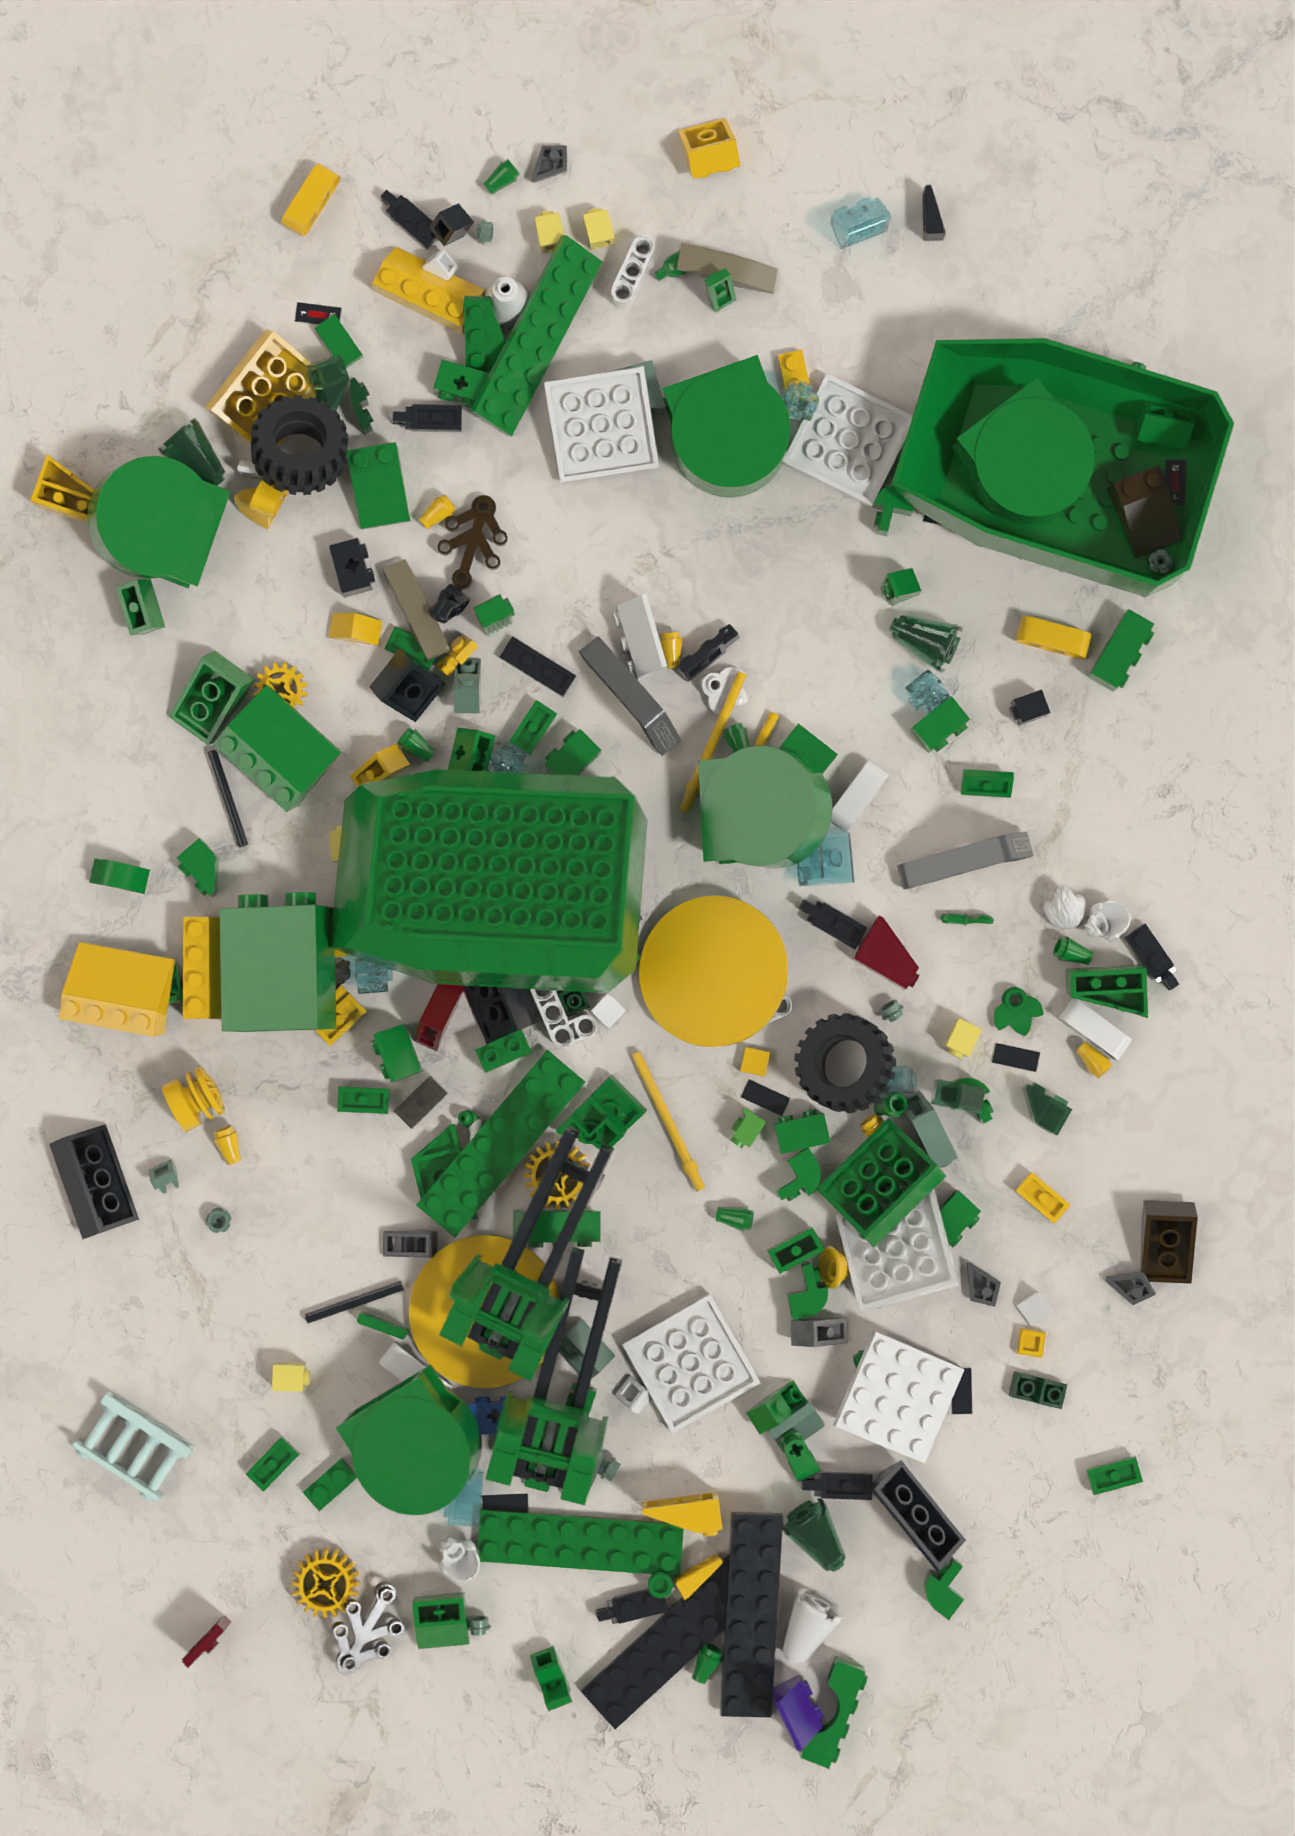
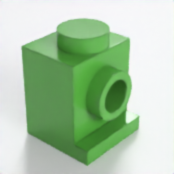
[730,1108,766,1148]

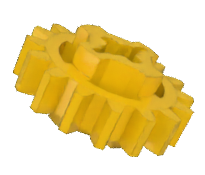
[253,662,308,710]

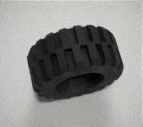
[251,395,348,495]
[794,1013,896,1113]

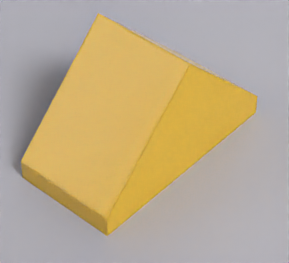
[329,613,382,646]

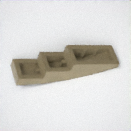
[677,243,778,294]
[383,559,450,660]

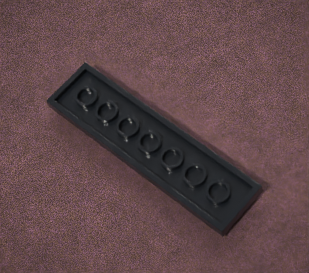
[720,1512,783,1718]
[581,1554,729,1730]

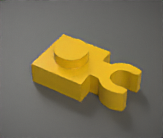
[436,634,478,676]

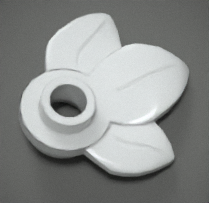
[701,667,747,715]

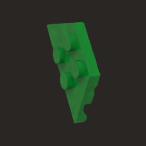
[411,1124,478,1219]

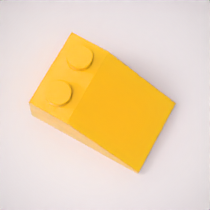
[642,1492,723,1536]

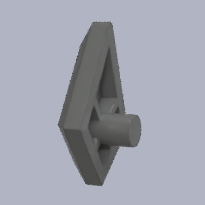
[531,145,567,183]
[967,1262,1001,1307]
[1105,1271,1156,1305]

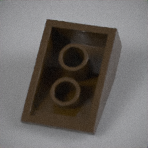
[1107,465,1182,558]
[1140,1200,1198,1284]

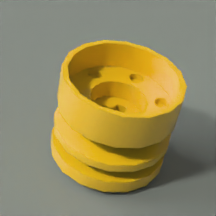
[161,1066,226,1132]

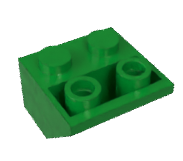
[371,1024,423,1082]
[412,1592,470,1649]

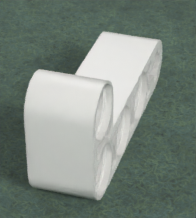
[530,989,597,1048]

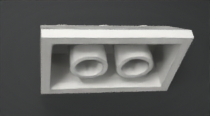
[614,593,667,681]

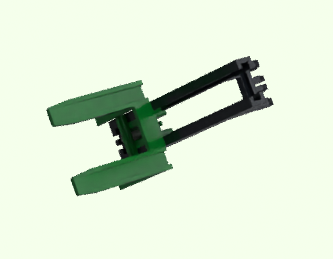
[439,1126,614,1382]
[485,1247,622,1506]

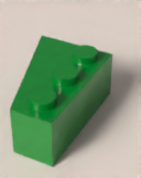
[1066,964,1148,1018]
[513,1210,601,1248]

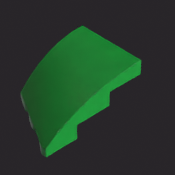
[556,1074,647,1149]

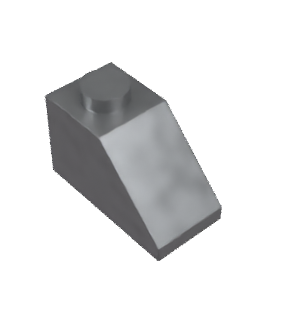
[791,1318,848,1347]

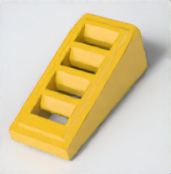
[674,1553,723,1600]

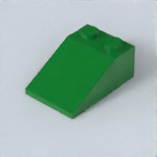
[347,442,410,530]
[169,651,255,746]

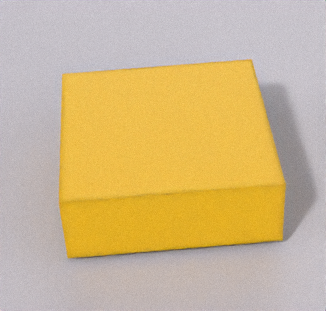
[740,1047,770,1077]
[1016,1328,1046,1358]

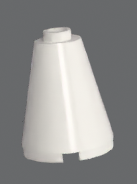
[484,277,530,330]
[783,1589,844,1664]

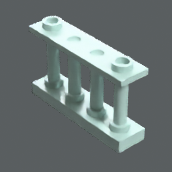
[72,1392,195,1502]

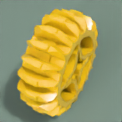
[523,1141,591,1210]
[291,1548,361,1619]

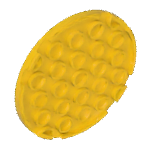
[639,895,789,1047]
[409,1235,560,1388]

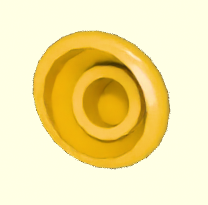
[818,1246,851,1289]

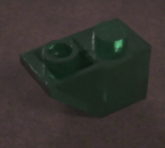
[306,355,349,411]
[930,1079,985,1114]
[1022,1082,1072,1136]

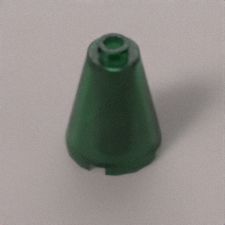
[158,418,226,486]
[889,615,963,673]
[782,1498,846,1572]

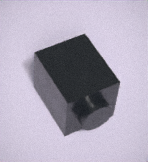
[429,203,474,246]
[1009,689,1051,726]

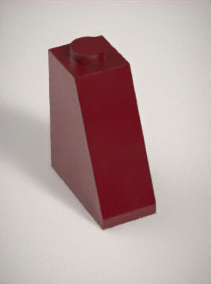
[852,915,920,990]
[414,984,465,1051]

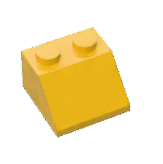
[678,118,741,179]

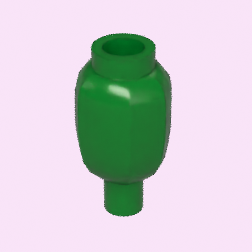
[654,250,687,281]

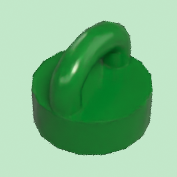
[648,1571,673,1598]

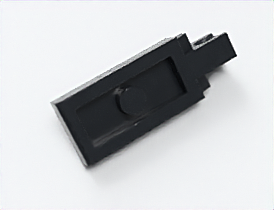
[380,189,438,250]
[392,404,462,432]
[677,624,740,682]
[798,899,867,950]
[1124,923,1180,991]
[801,1472,873,1500]
[596,1588,668,1624]

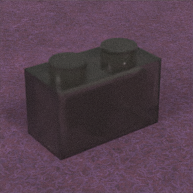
[394,1075,450,1129]

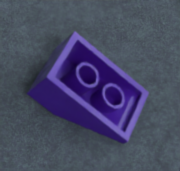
[772,1675,824,1752]

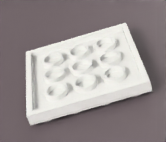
[544,366,660,482]
[782,373,913,507]
[836,1189,959,1313]
[622,1294,761,1434]
[833,1330,965,1463]

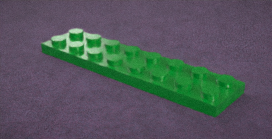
[470,235,603,437]
[416,1050,586,1238]
[477,1509,684,1576]

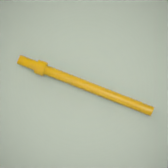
[679,671,747,814]
[631,1051,706,1192]

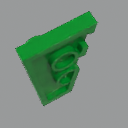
[464,296,506,370]

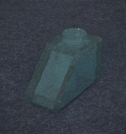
[444,1472,484,1527]

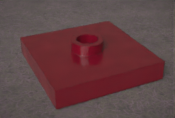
[182,1616,231,1668]

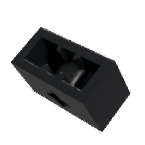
[329,538,376,598]

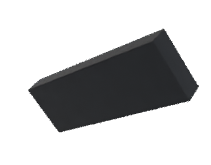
[499,636,576,697]

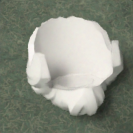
[1044,885,1086,930]
[1084,901,1131,942]
[438,1537,480,1582]

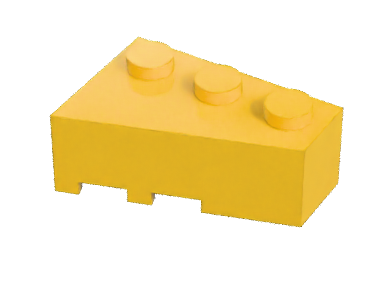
[30,454,94,524]

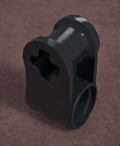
[428,583,471,624]

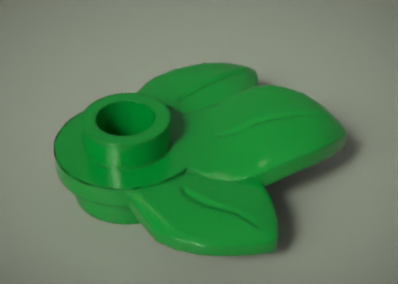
[994,987,1044,1036]

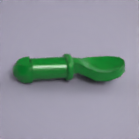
[940,913,994,926]

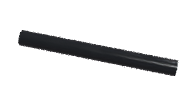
[207,750,249,848]
[305,1281,404,1324]

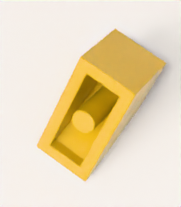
[350,744,410,787]

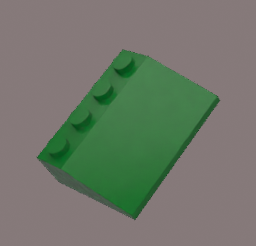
[213,685,342,812]
[816,1118,946,1248]

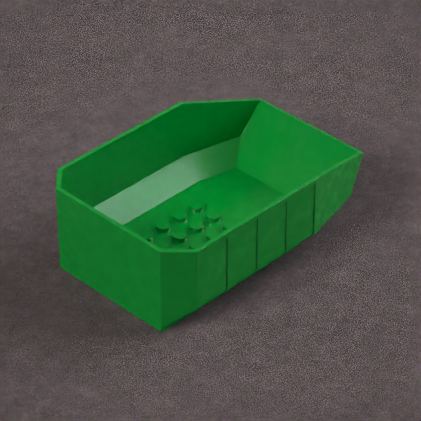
[892,338,1234,598]
[329,769,648,993]

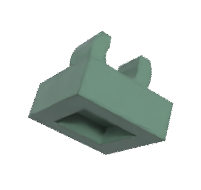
[149,1159,179,1194]

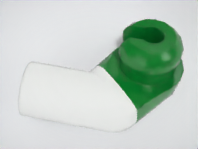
[458,1110,483,1141]

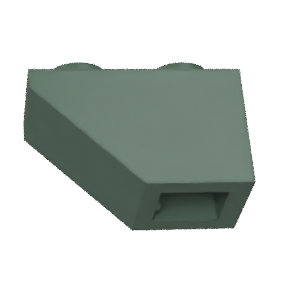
[453,658,481,713]

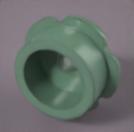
[475,219,493,244]
[1148,550,1173,574]
[880,999,904,1022]
[206,1208,231,1233]
[599,1457,621,1482]
[468,1615,491,1636]

